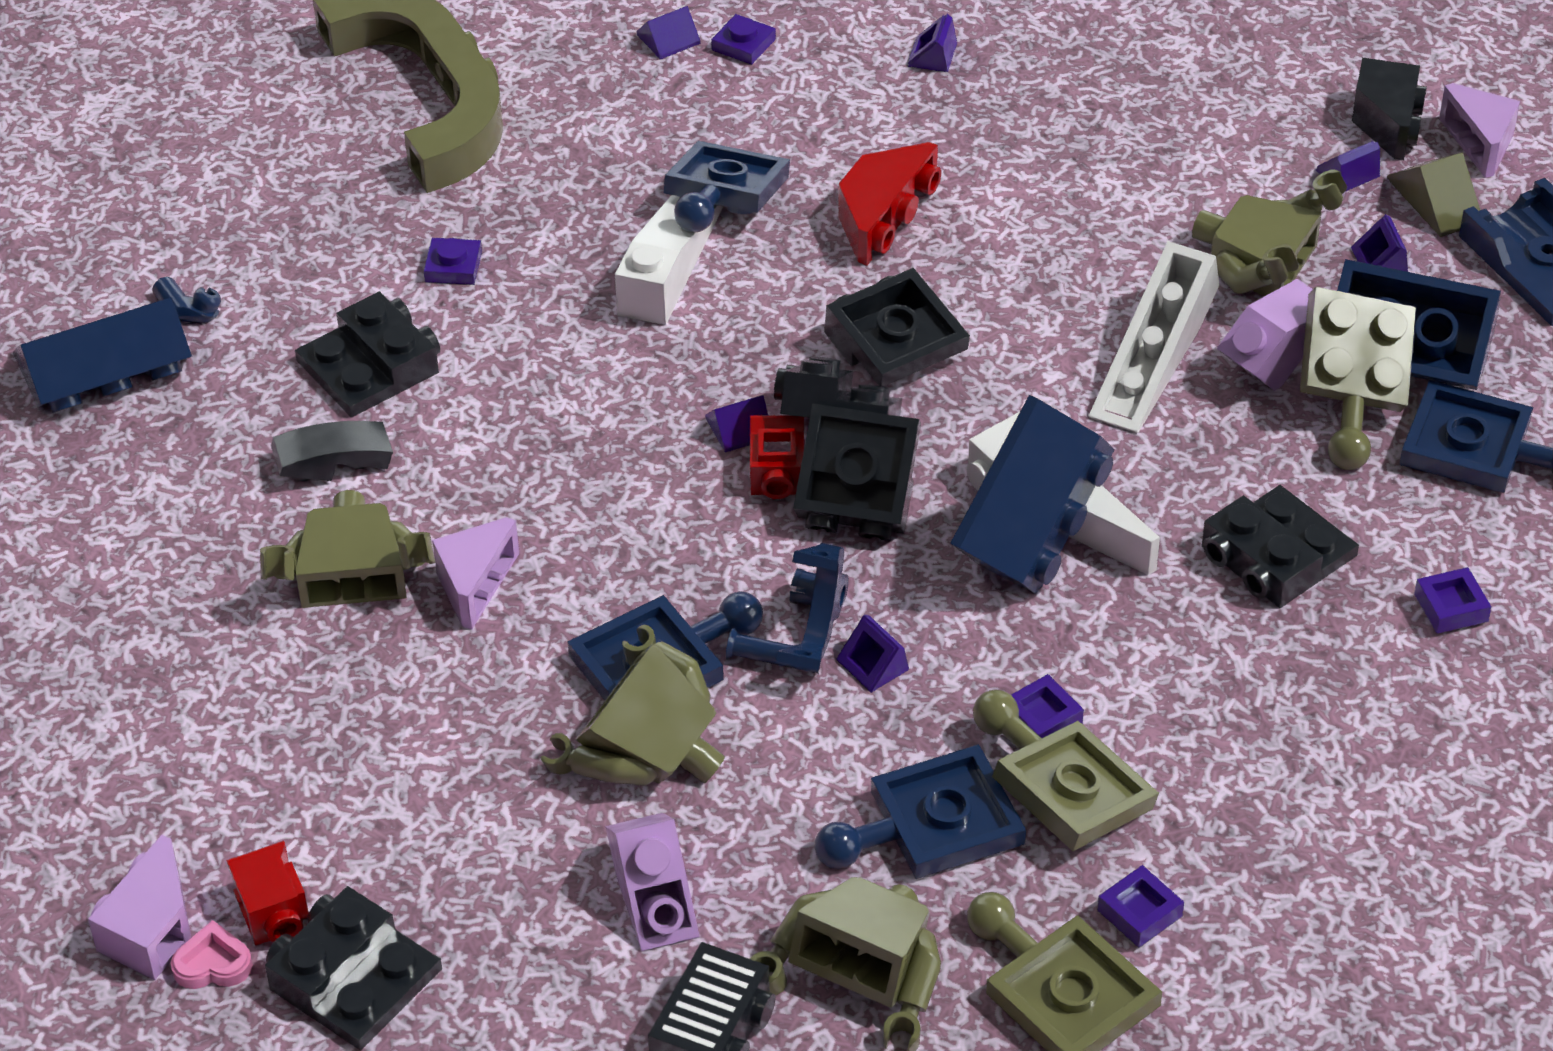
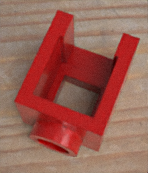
[750,415,804,499]
[227,841,309,946]

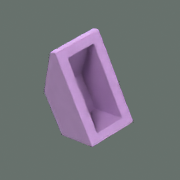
[1217,279,1313,391]

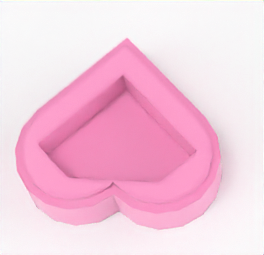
[171,920,253,989]

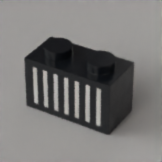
[648,942,776,1051]

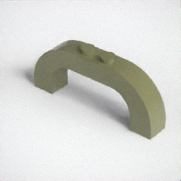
[313,0,503,193]

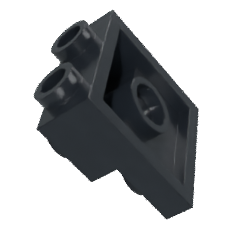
[824,267,970,387]
[295,291,440,418]
[774,357,902,418]
[793,403,921,541]
[1201,485,1359,608]
[265,886,442,1051]

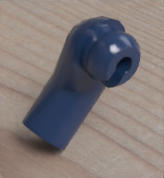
[152,277,221,323]

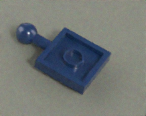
[663,141,790,233]
[1399,380,1553,493]
[567,591,763,701]
[814,744,1026,879]

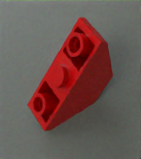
[838,142,942,266]

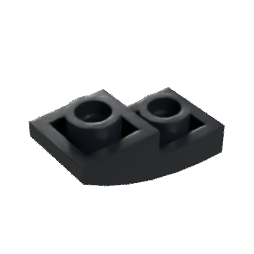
[271,421,393,481]

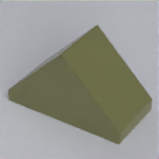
[1387,152,1480,237]

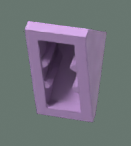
[1439,83,1520,178]
[432,517,519,630]

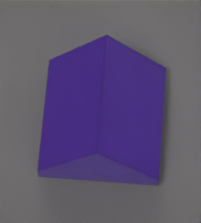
[636,6,701,60]
[908,14,957,72]
[1315,141,1380,192]
[1351,214,1408,272]
[705,395,769,453]
[836,614,909,693]

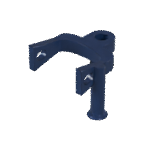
[726,543,849,674]

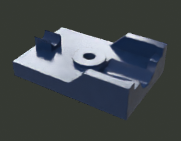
[1459,178,1553,326]

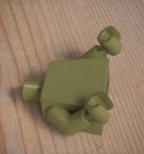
[1192,169,1347,296]
[260,490,436,608]
[540,625,725,786]
[750,877,941,1051]

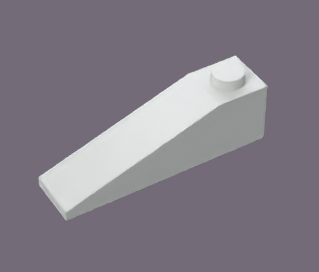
[615,195,723,325]
[1089,241,1219,434]
[967,412,1160,575]

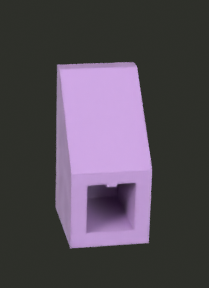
[605,813,700,951]
[88,835,191,980]

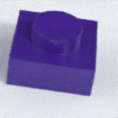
[711,14,776,65]
[424,238,482,285]
[1414,567,1492,634]
[1011,674,1084,738]
[1097,865,1184,948]

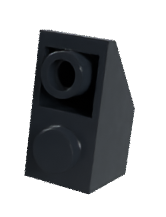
[1352,57,1427,160]

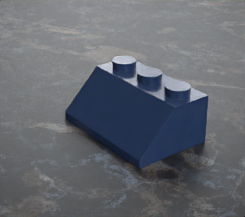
[1337,259,1501,390]
[13,297,192,413]
[950,395,1115,594]

